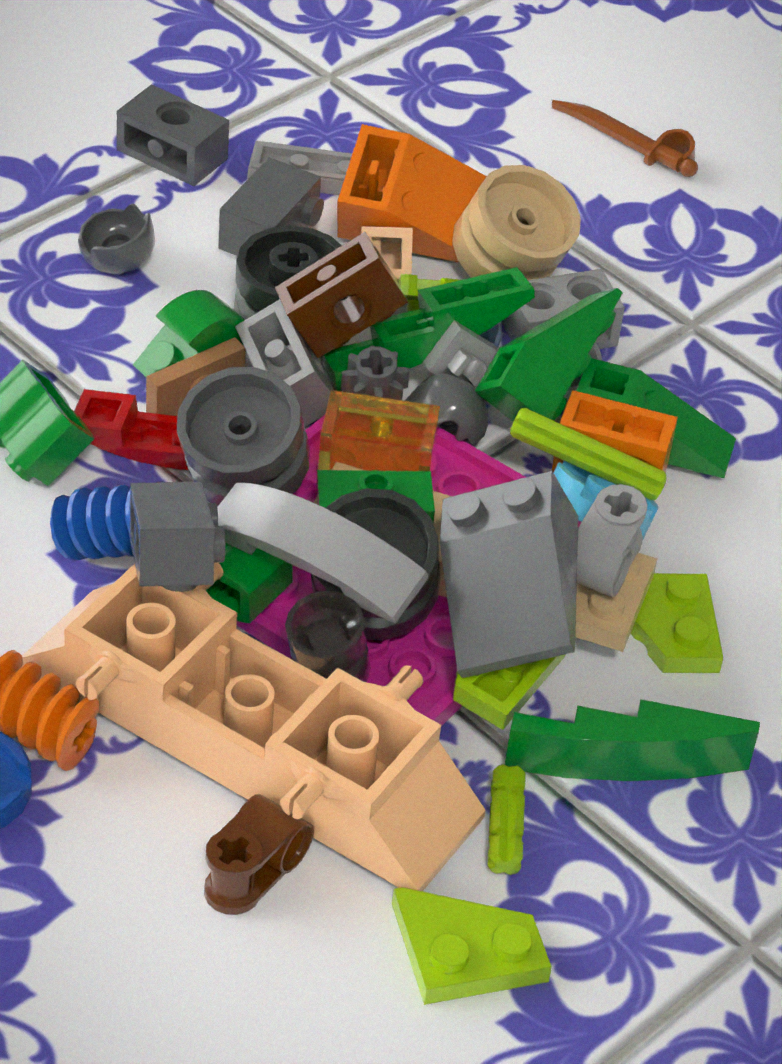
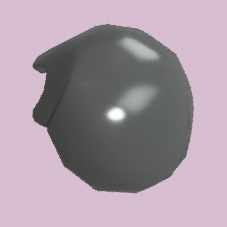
[78,204,155,275]
[405,373,488,445]

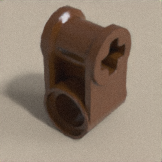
[204,794,314,915]

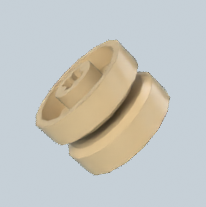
[452,165,581,280]

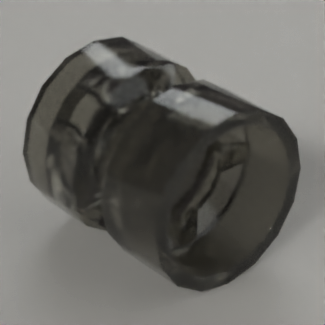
[285,591,371,682]

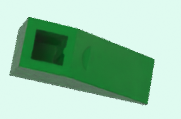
[475,288,623,421]
[576,358,736,478]

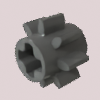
[341,346,410,414]

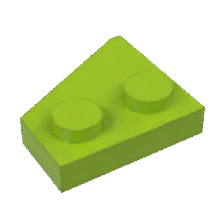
[631,573,724,673]

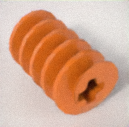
[0,650,99,771]

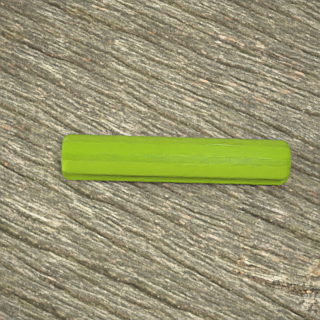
[510,408,667,500]

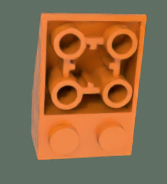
[337,124,487,262]

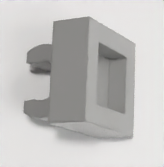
[423,320,498,387]

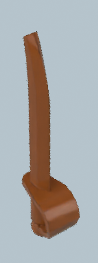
[552,100,698,177]

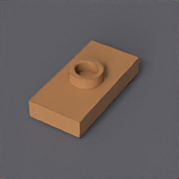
[146,338,246,416]

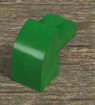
[133,290,246,377]

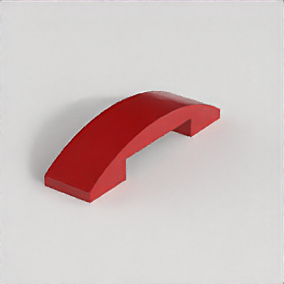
[74,389,188,470]

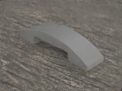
[217,483,429,624]

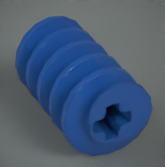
[50,481,165,561]

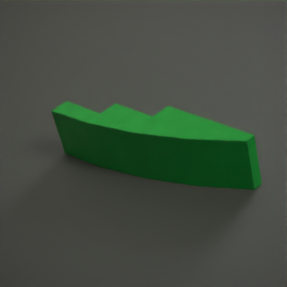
[322,267,535,392]
[505,699,760,781]

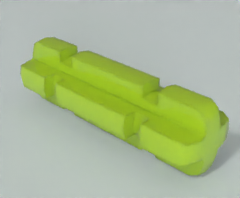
[487,764,526,875]

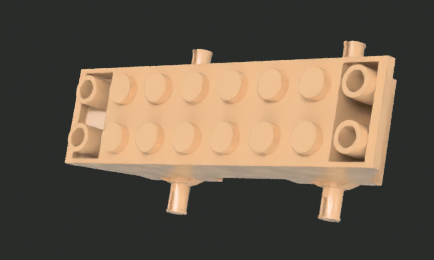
[22,563,486,891]

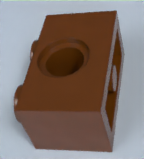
[275,232,408,358]

